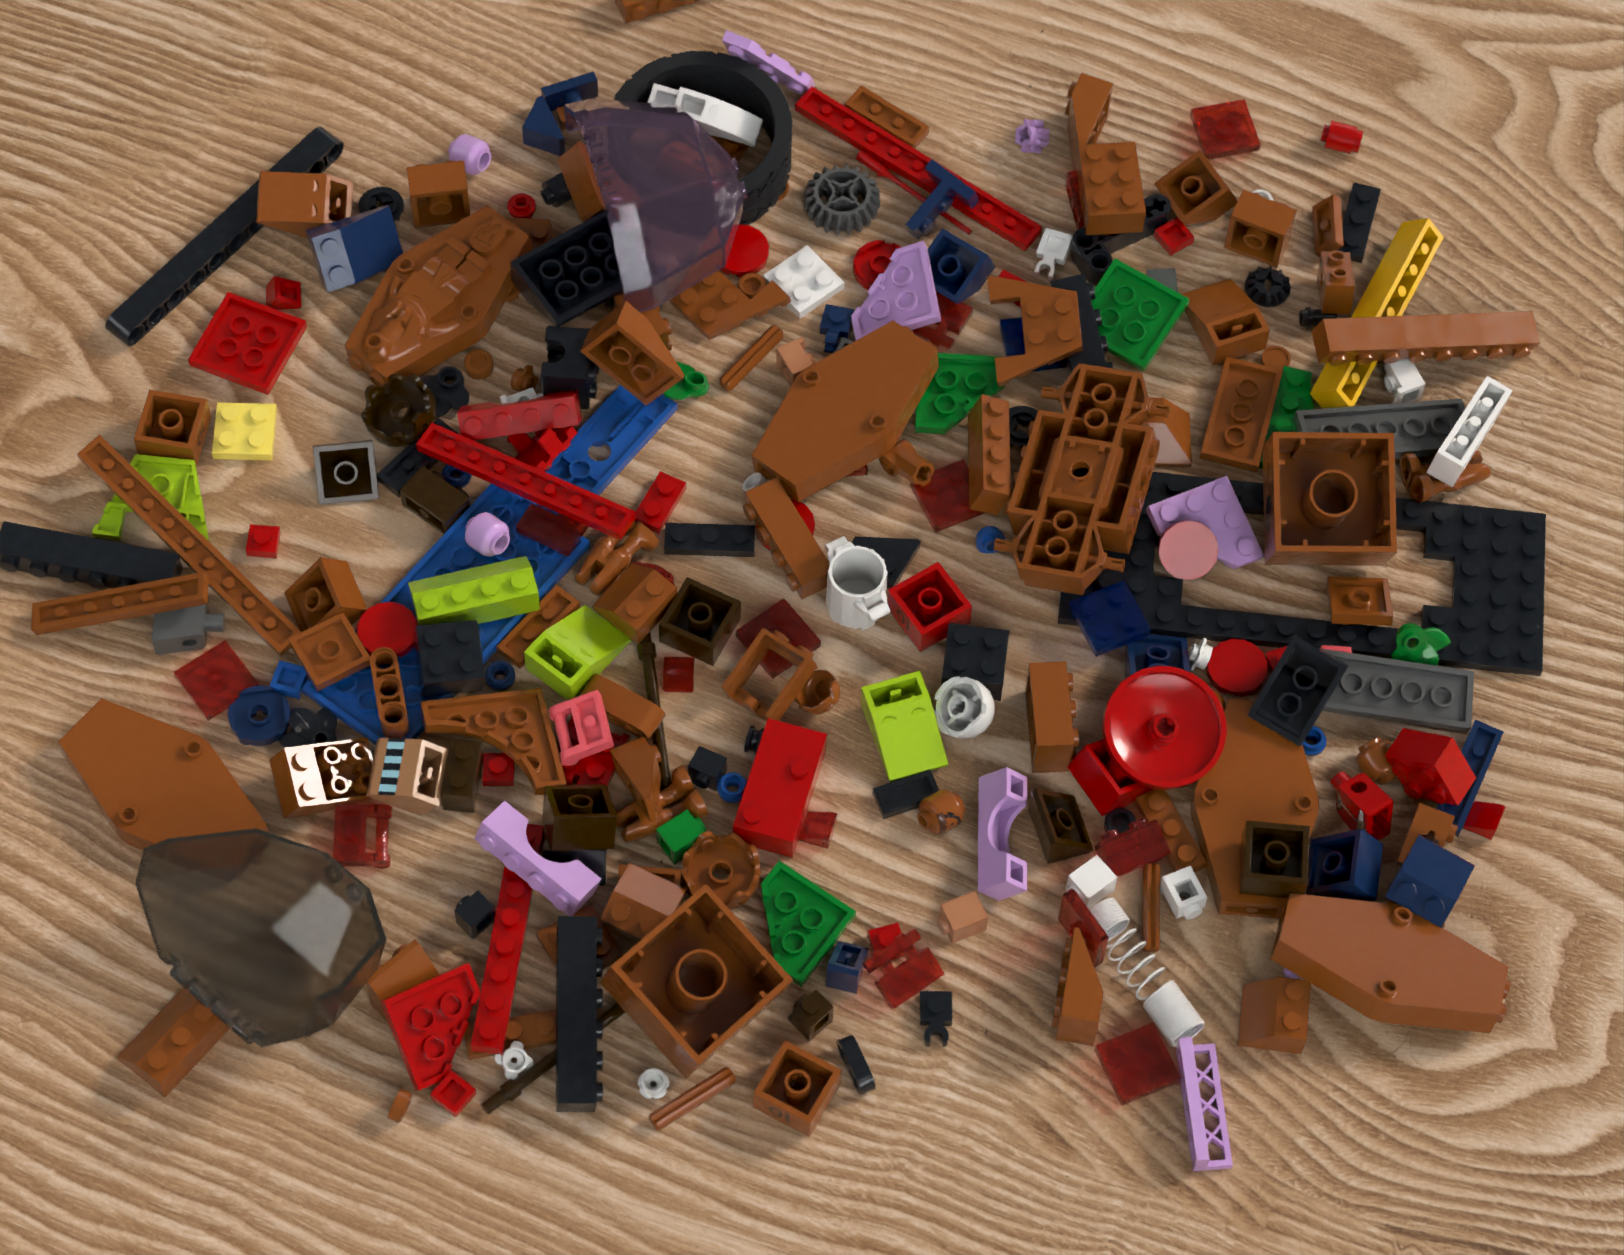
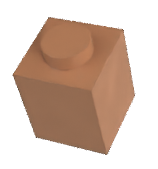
[937,891,988,943]

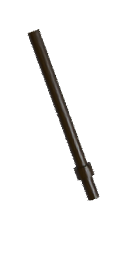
[637,632,671,791]
[481,1003,626,1115]

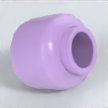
[448,134,491,175]
[465,512,510,557]

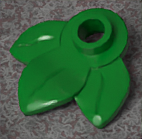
[664,361,709,400]
[1391,623,1451,666]

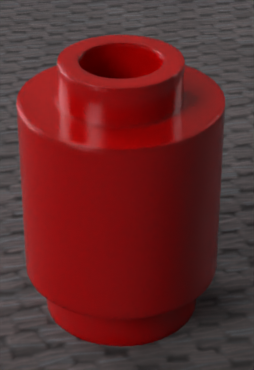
[1320,120,1364,154]

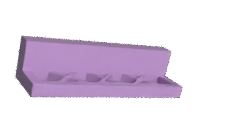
[1176,1037,1233,1171]

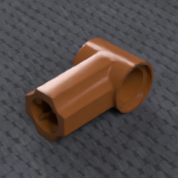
[879,439,935,486]

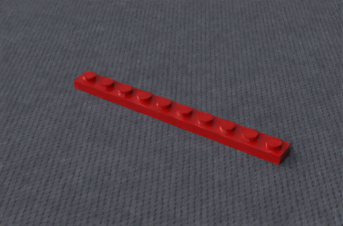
[795,86,1042,251]

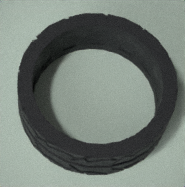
[607,51,792,236]

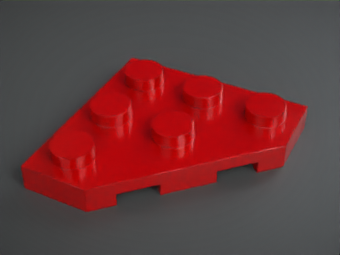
[380,963,481,1091]

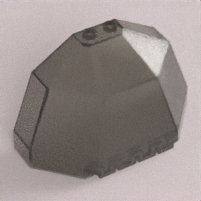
[135,828,386,1047]

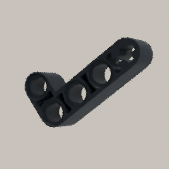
[1070,194,1171,286]

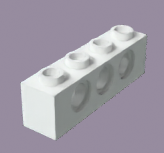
[1426,376,1513,487]

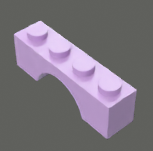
[977,767,1027,901]
[474,800,601,916]

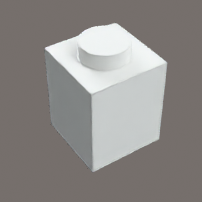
[1066,855,1117,911]

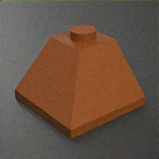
[1141,397,1192,467]

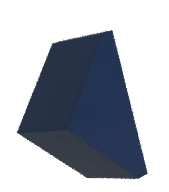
[522,95,565,156]
[826,941,869,994]

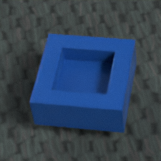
[269,660,308,699]

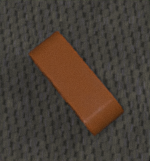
[370,647,409,738]
[579,674,666,741]

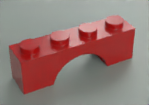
[457,389,582,440]

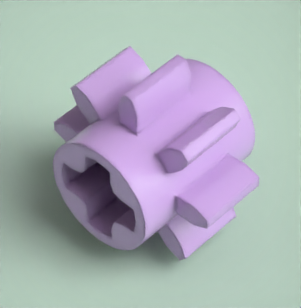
[1015,119,1050,154]

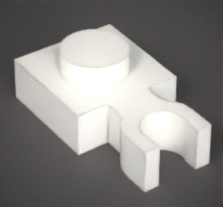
[1034,228,1072,281]

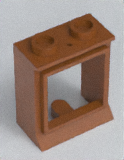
[721,628,818,722]

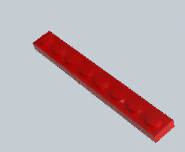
[416,423,636,540]
[471,824,544,1055]

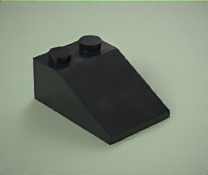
[1247,635,1349,747]

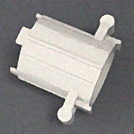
[824,536,890,631]

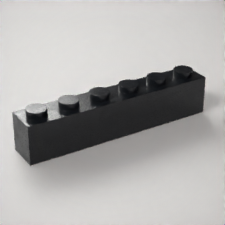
[0,521,183,588]
[556,916,603,1112]

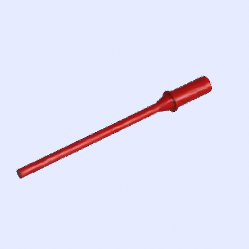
[856,150,972,235]

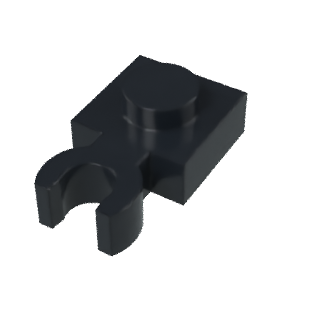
[920,991,952,1047]

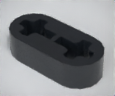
[836,1034,876,1095]

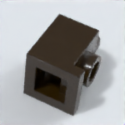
[788,989,834,1041]

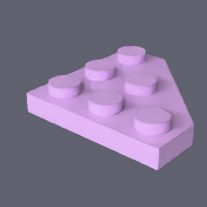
[722,30,815,94]
[851,241,941,340]
[1145,476,1264,570]

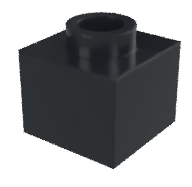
[688,746,727,791]
[454,891,496,939]

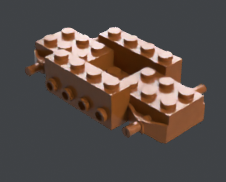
[994,363,1170,595]

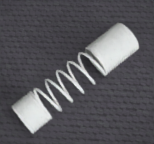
[1082,898,1205,1047]

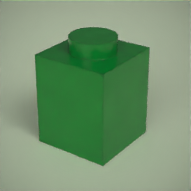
[656,809,707,865]

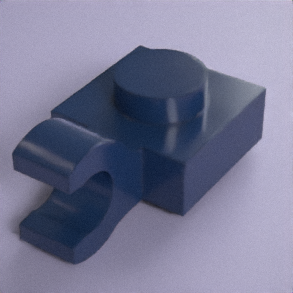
[820,304,854,354]

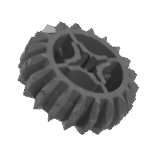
[804,163,880,236]

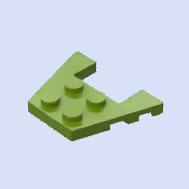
[92,454,209,541]

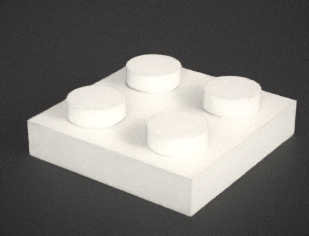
[763,245,844,319]

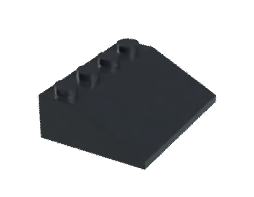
[510,209,657,327]

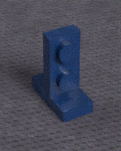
[905,159,979,240]

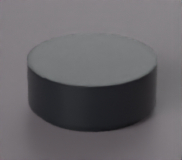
[1104,808,1136,840]

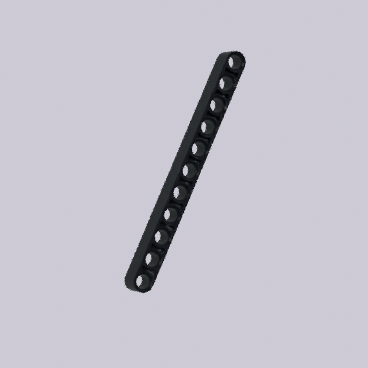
[105,127,344,346]

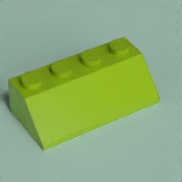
[408,556,540,626]

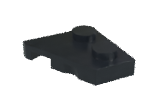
[851,536,921,589]

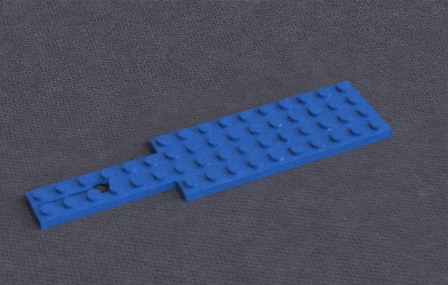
[302,385,678,745]

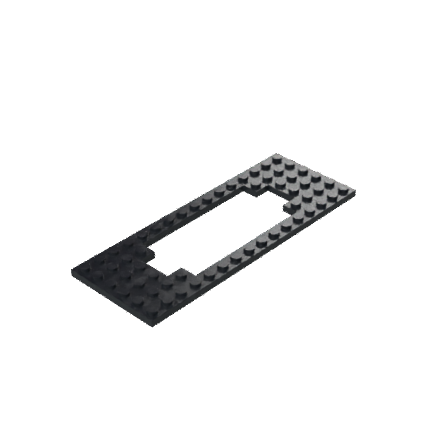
[1058,468,1546,676]

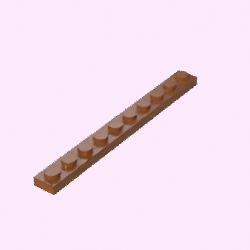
[77,435,301,657]

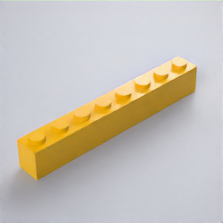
[1310,218,1444,409]

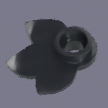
[420,366,469,418]
[279,707,338,748]

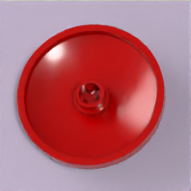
[1102,666,1227,790]

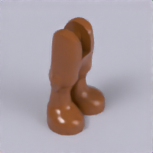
[1399,451,1491,503]
[575,521,659,596]
[616,765,708,843]

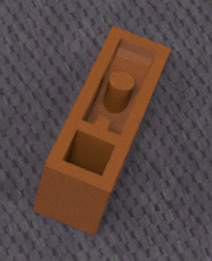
[610,736,662,823]

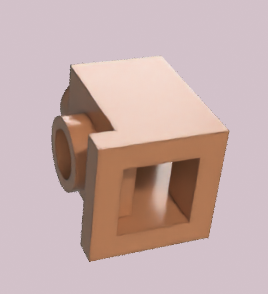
[776,337,815,387]

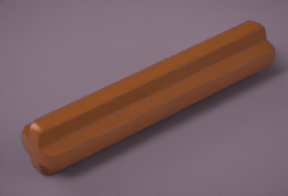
[719,325,784,391]
[1142,863,1160,953]
[649,1067,736,1130]

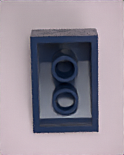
[306,205,403,292]
[1125,632,1190,679]

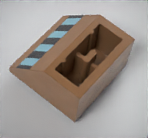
[367,738,449,816]

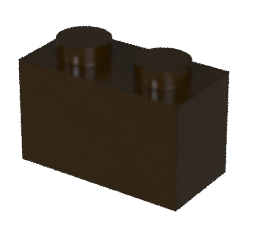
[400,466,470,534]
[441,738,483,813]

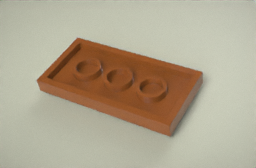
[1200,356,1283,472]

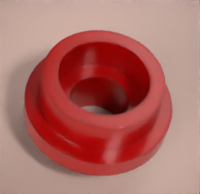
[507,193,536,219]

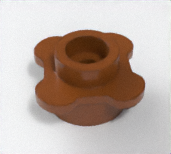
[511,365,538,392]

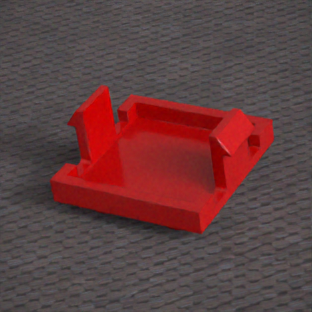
[507,426,578,472]

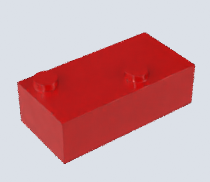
[733,718,827,858]

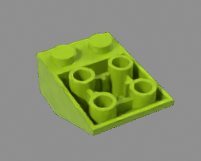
[524,605,631,700]
[860,671,948,783]

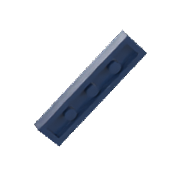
[1436,720,1504,837]

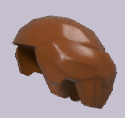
[795,669,840,715]

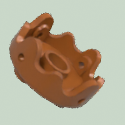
[682,831,760,910]

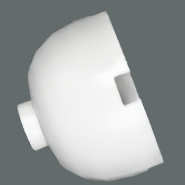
[933,677,995,739]

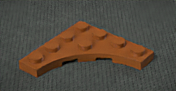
[420,688,567,795]

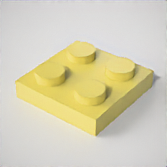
[212,402,277,461]

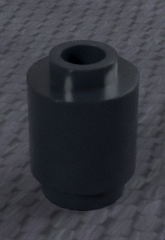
[540,172,572,208]

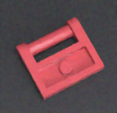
[548,690,614,766]

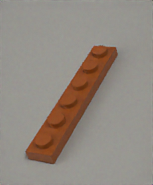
[31,572,208,635]

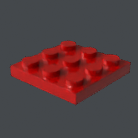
[188,292,307,395]

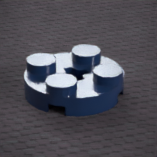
[228,686,291,746]

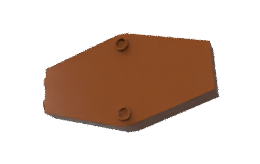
[752,321,939,503]
[1191,697,1319,919]
[58,698,270,883]
[1270,893,1511,1033]

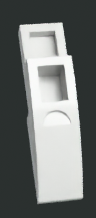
[645,83,763,147]

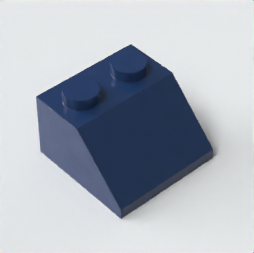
[928,228,995,305]
[1305,829,1383,902]
[1385,835,1475,927]

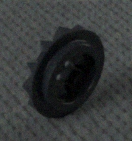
[358,187,404,221]
[1245,265,1291,307]
[1009,406,1038,448]

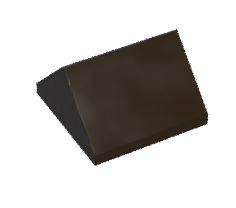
[313,440,379,505]
[1028,788,1094,864]

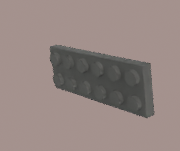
[1293,398,1465,459]
[1321,649,1474,732]

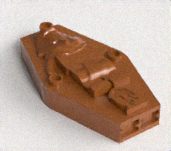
[344,205,533,387]

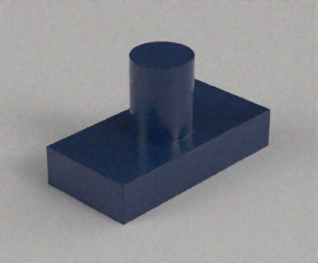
[541,71,598,118]

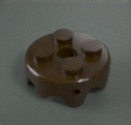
[361,373,436,447]

